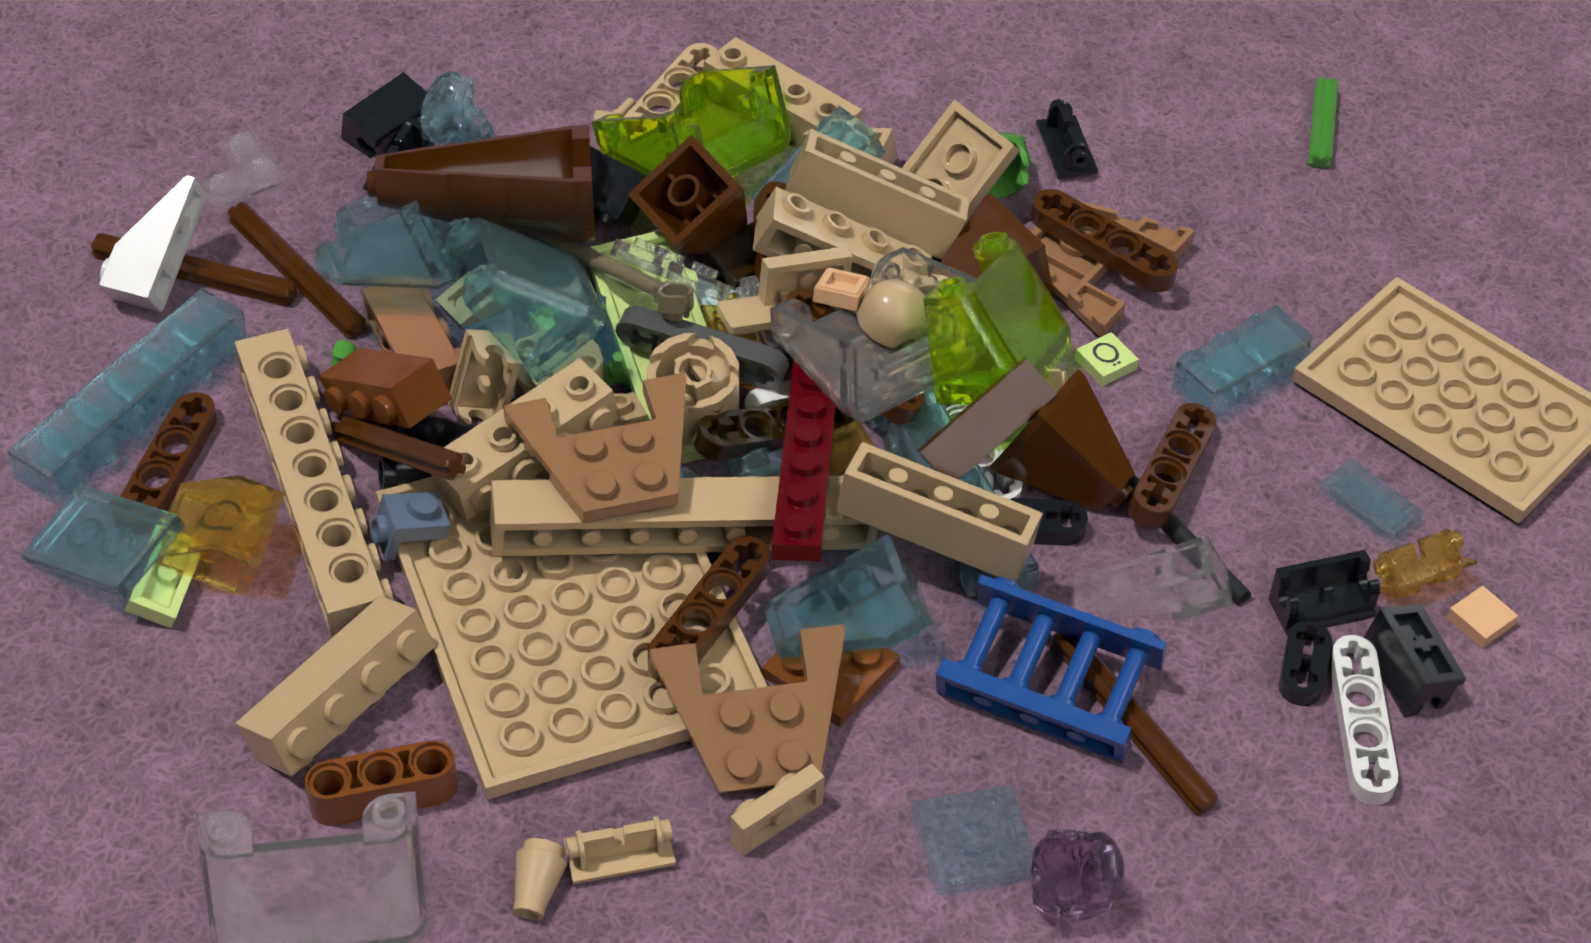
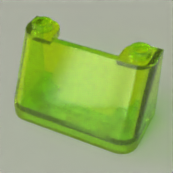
[592,65,791,177]
[923,232,1072,405]

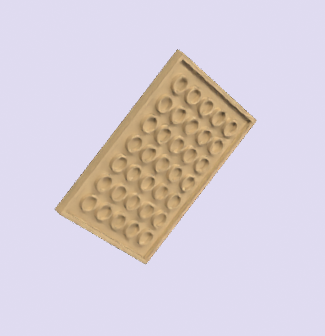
[376,421,768,800]

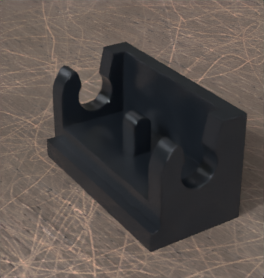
[341,72,436,158]
[1268,550,1380,636]
[1363,604,1467,718]

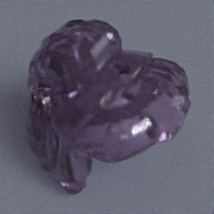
[1031,829,1125,920]

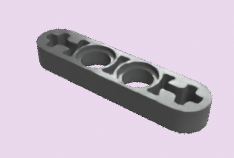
[615,306,789,389]

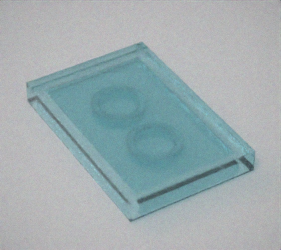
[21,485,185,598]

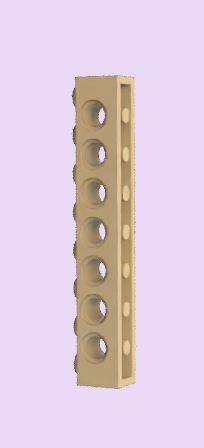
[234,328,394,638]

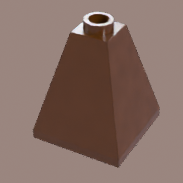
[628,134,748,255]
[932,193,1054,314]
[990,369,1135,512]

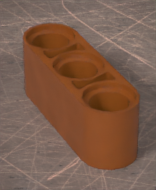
[305,740,458,826]

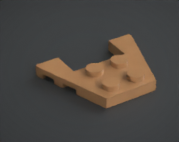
[1031,200,1195,337]
[504,373,686,523]
[649,624,845,795]

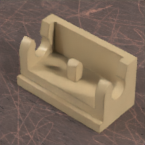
[448,329,521,425]

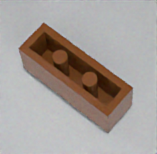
[318,348,452,428]

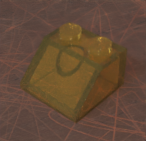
[151,475,284,595]

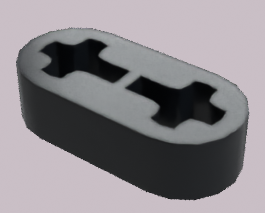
[1010,498,1088,546]
[1278,621,1332,706]

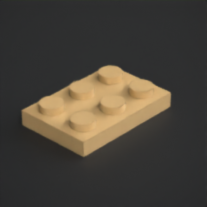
[902,99,1020,219]

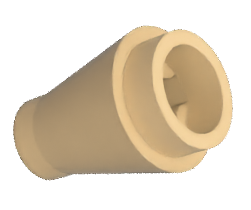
[512,838,567,921]

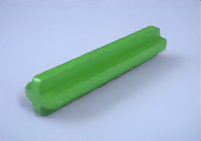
[1308,76,1338,169]

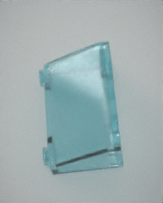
[314,194,469,289]
[445,217,606,382]

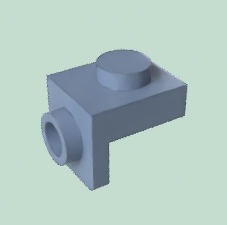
[370,491,450,560]

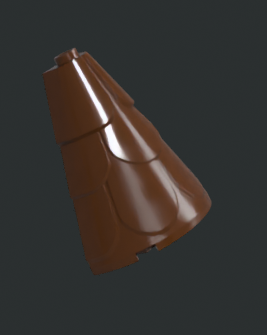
[367,125,595,242]

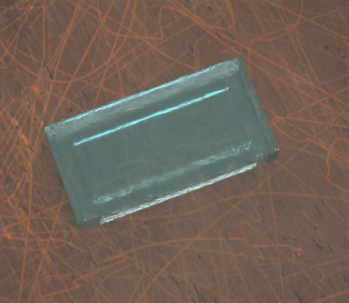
[1319,458,1423,545]

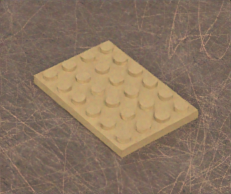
[1292,277,1591,523]

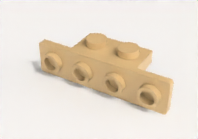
[716,246,884,335]

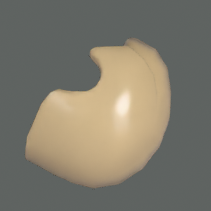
[856,279,932,348]

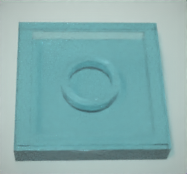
[912,785,1039,896]

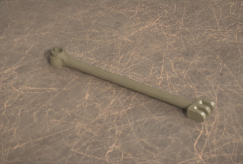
[518,231,694,321]

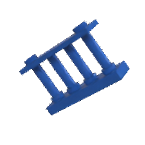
[936,574,1167,763]

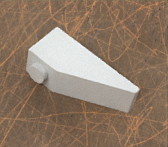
[99,175,208,312]

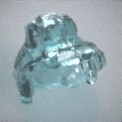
[420,71,495,145]

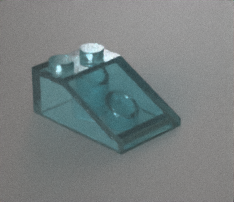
[763,534,934,658]

